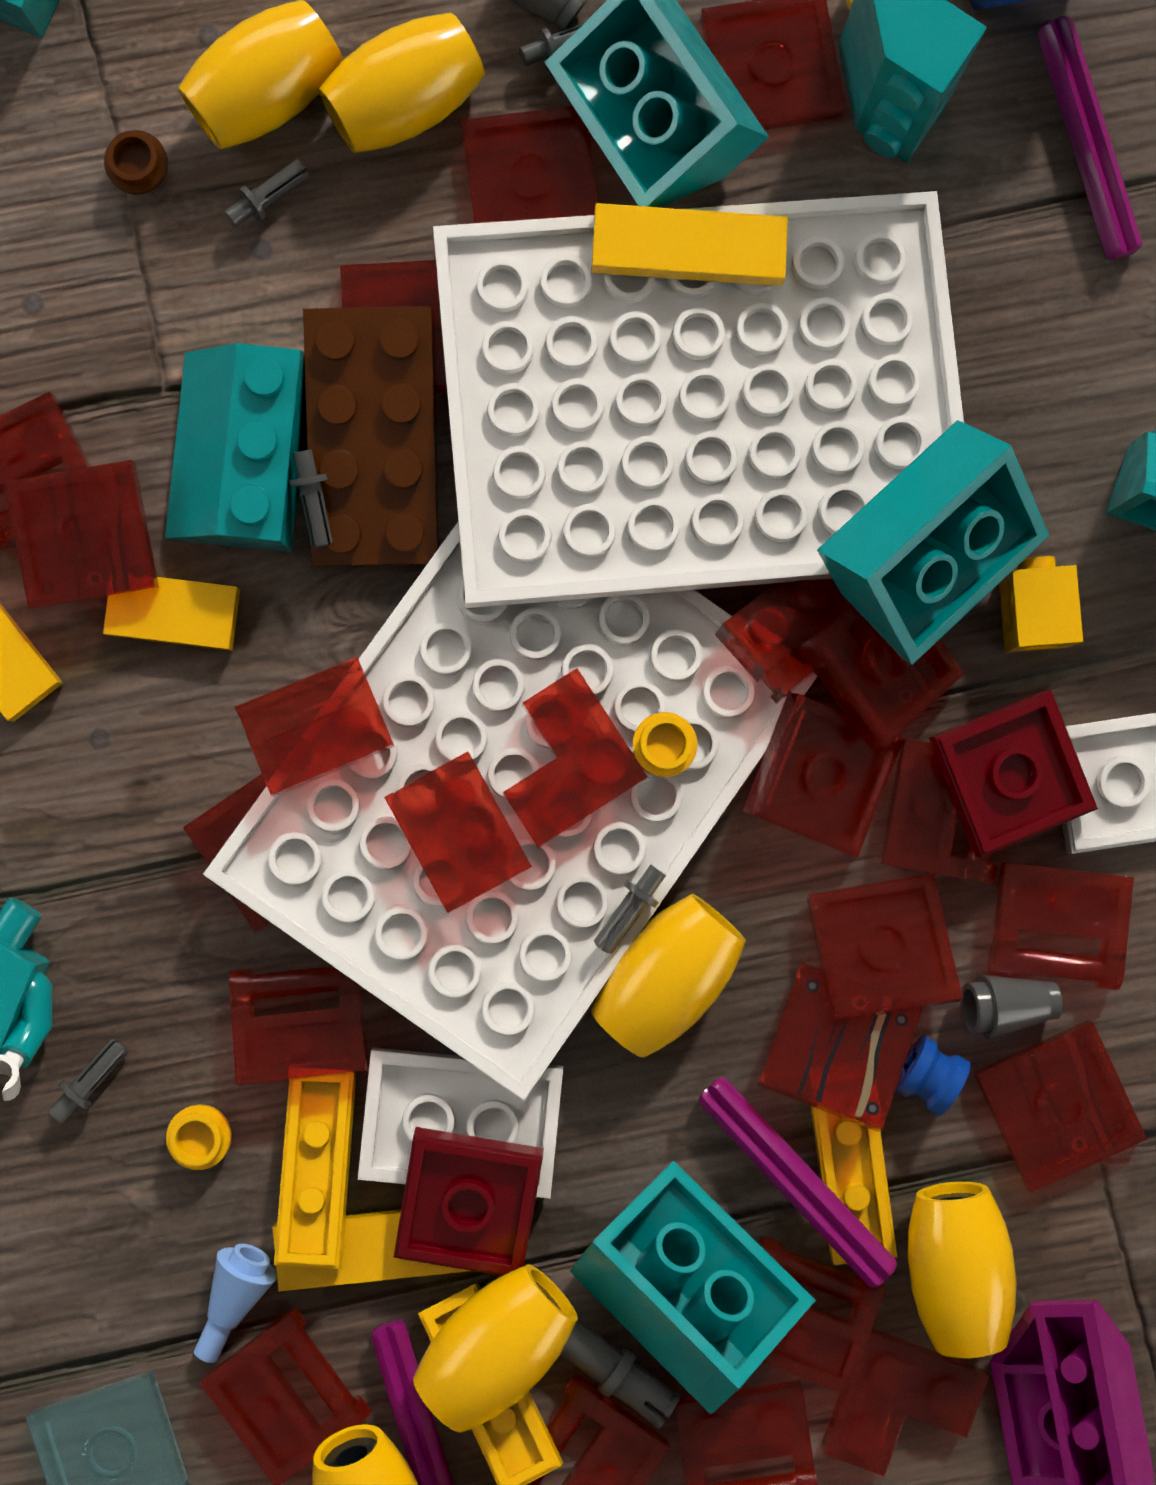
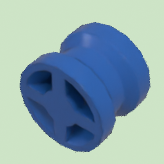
[892,1035,970,1117]

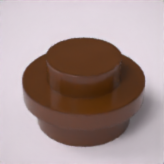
[104,130,168,195]

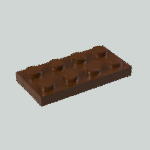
[303,306,439,566]

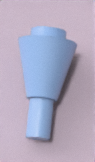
[194,1244,277,1363]

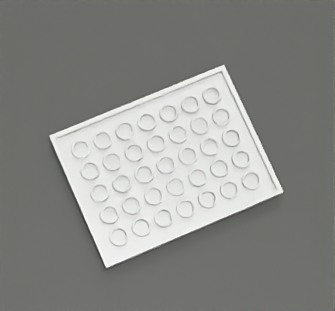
[433,191,964,608]
[203,522,817,1101]

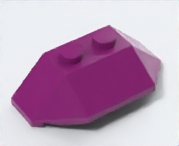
[990,1300,1154,1485]

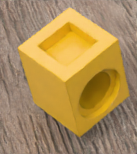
[999,556,1083,653]

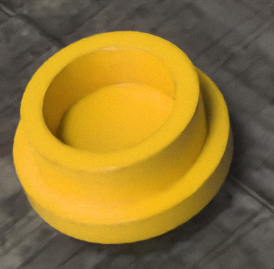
[632,712,698,778]
[166,1104,232,1170]

